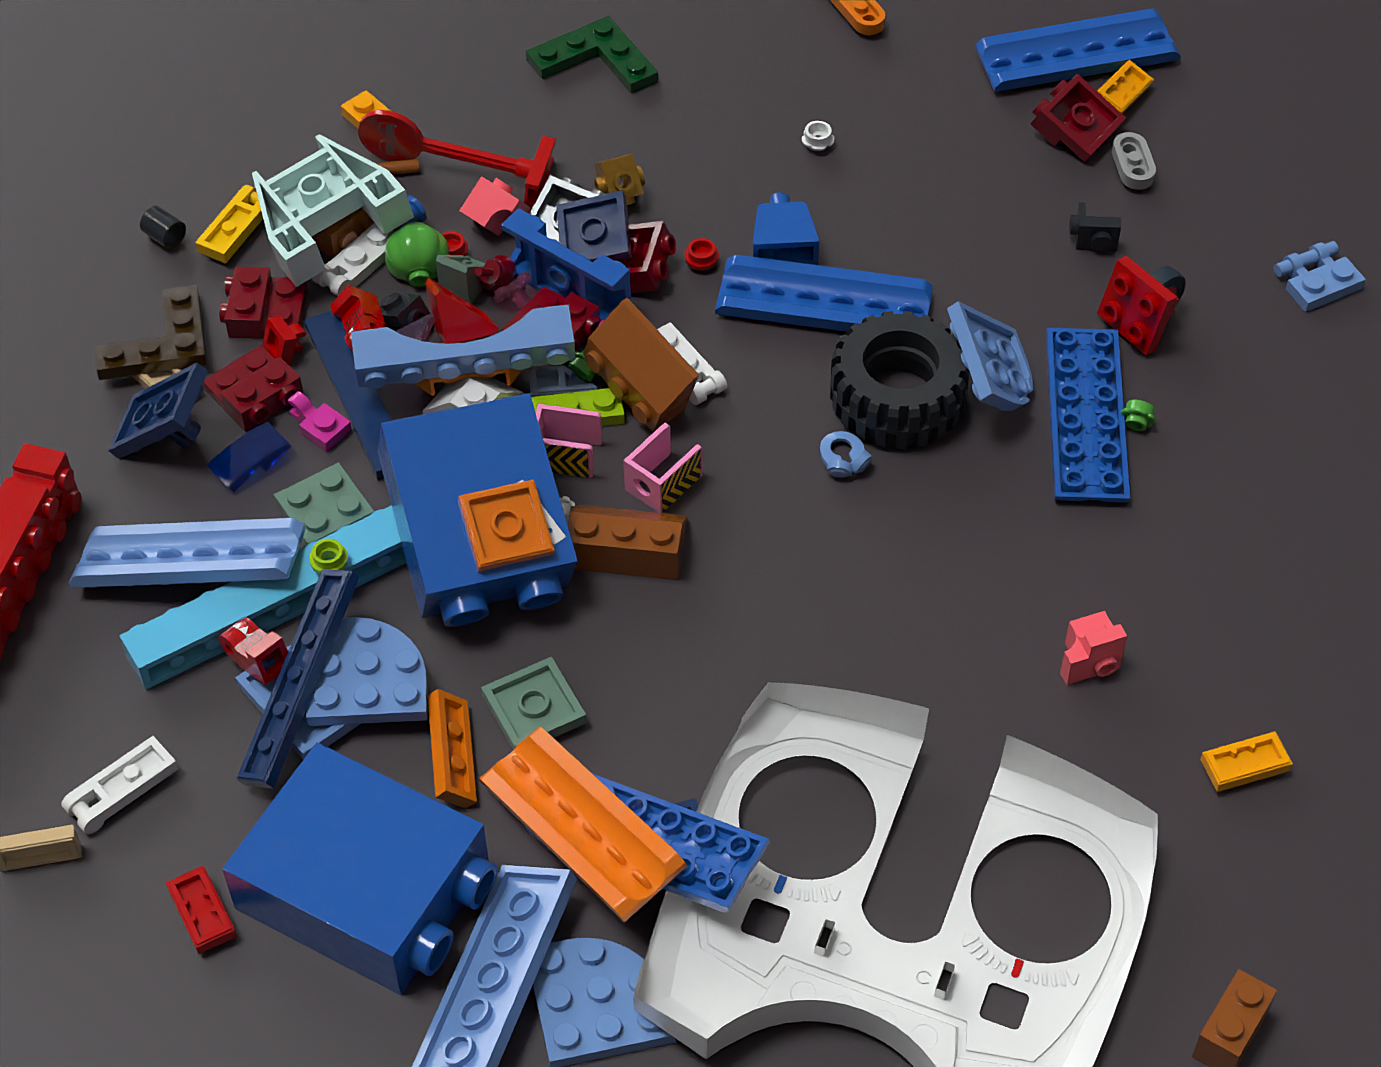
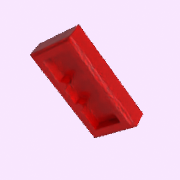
[165,865,237,955]

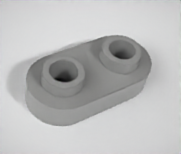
[1112,132,1156,190]

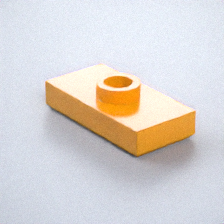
[1097,60,1154,114]
[1200,731,1293,792]

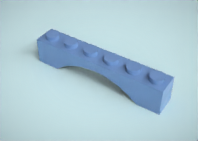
[351,305,575,388]

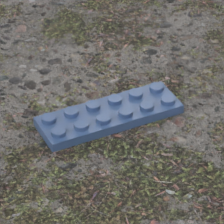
[412,865,577,1067]

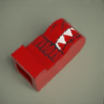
[330,285,385,351]
[218,617,288,685]

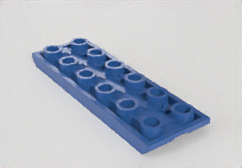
[975,9,1181,92]
[715,255,933,331]
[1046,328,1130,502]
[525,774,770,913]

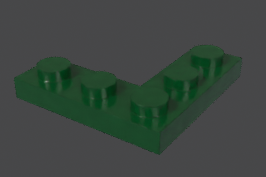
[525,15,659,93]

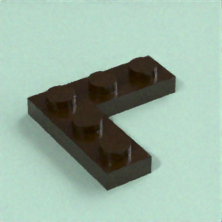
[95,285,207,380]

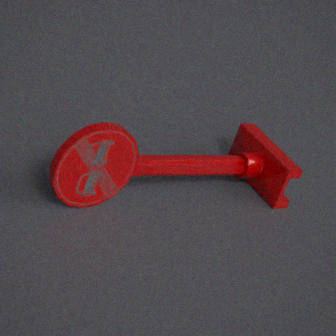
[358,110,556,208]

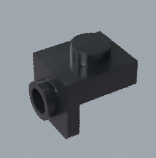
[1069,202,1121,251]
[380,292,434,340]

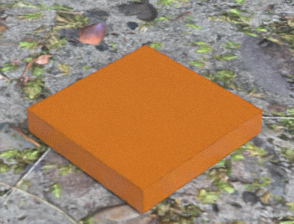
[458,479,554,572]

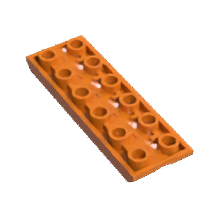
[479,726,687,922]

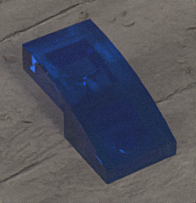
[207,422,292,492]

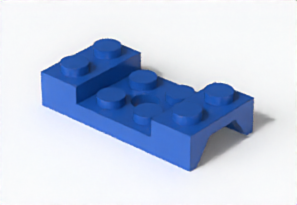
[501,208,631,321]

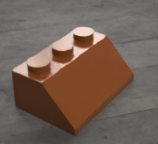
[583,298,699,432]
[567,505,688,580]

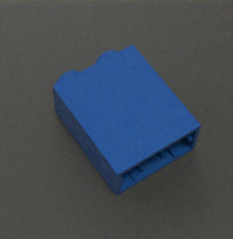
[377,393,578,627]
[222,742,498,995]

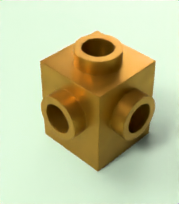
[594,154,645,205]

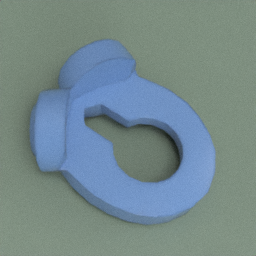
[820,431,873,478]

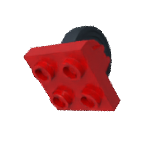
[1097,256,1186,355]

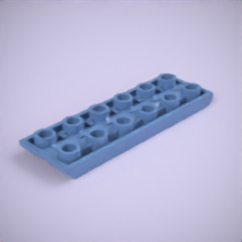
[69,518,306,588]

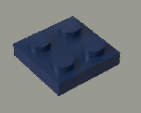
[556,190,632,262]

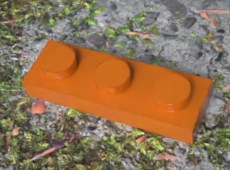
[428,689,477,809]

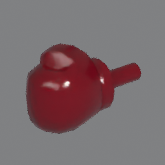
[475,255,516,292]

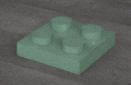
[273,462,374,545]
[481,656,587,750]

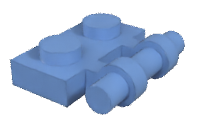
[1273,241,1366,313]

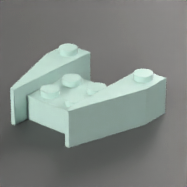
[252,134,414,287]

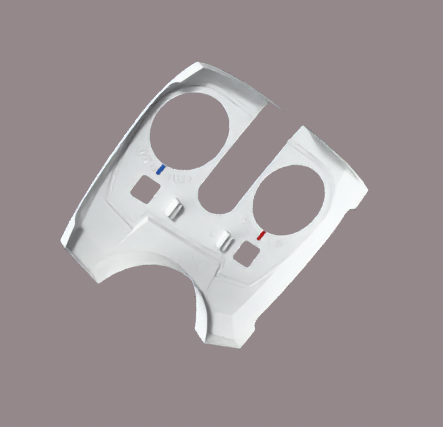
[633,682,1158,1067]

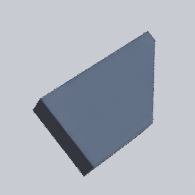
[529,365,597,397]

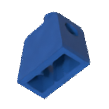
[753,192,819,265]

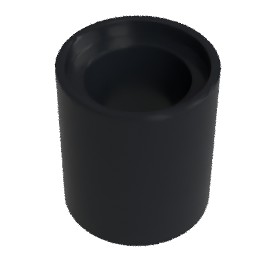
[140,206,186,249]

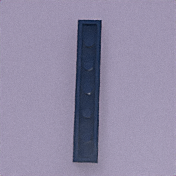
[304,311,391,479]
[236,569,360,789]

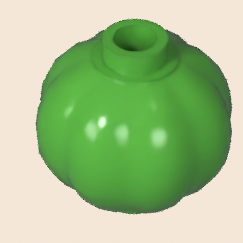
[385,222,449,287]

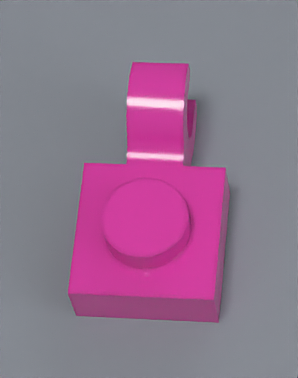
[288,391,352,452]

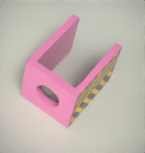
[536,404,602,478]
[623,423,703,513]

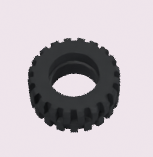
[830,311,970,449]

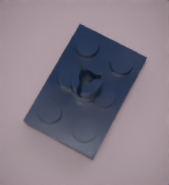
[108,363,208,459]

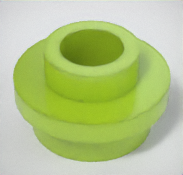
[309,539,348,574]

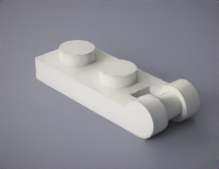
[312,223,395,296]
[657,322,727,405]
[61,736,178,835]

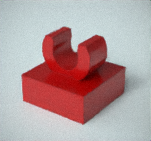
[262,316,307,365]

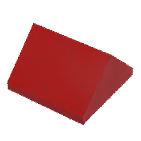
[425,278,499,344]

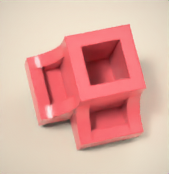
[459,176,532,236]
[1060,611,1127,685]

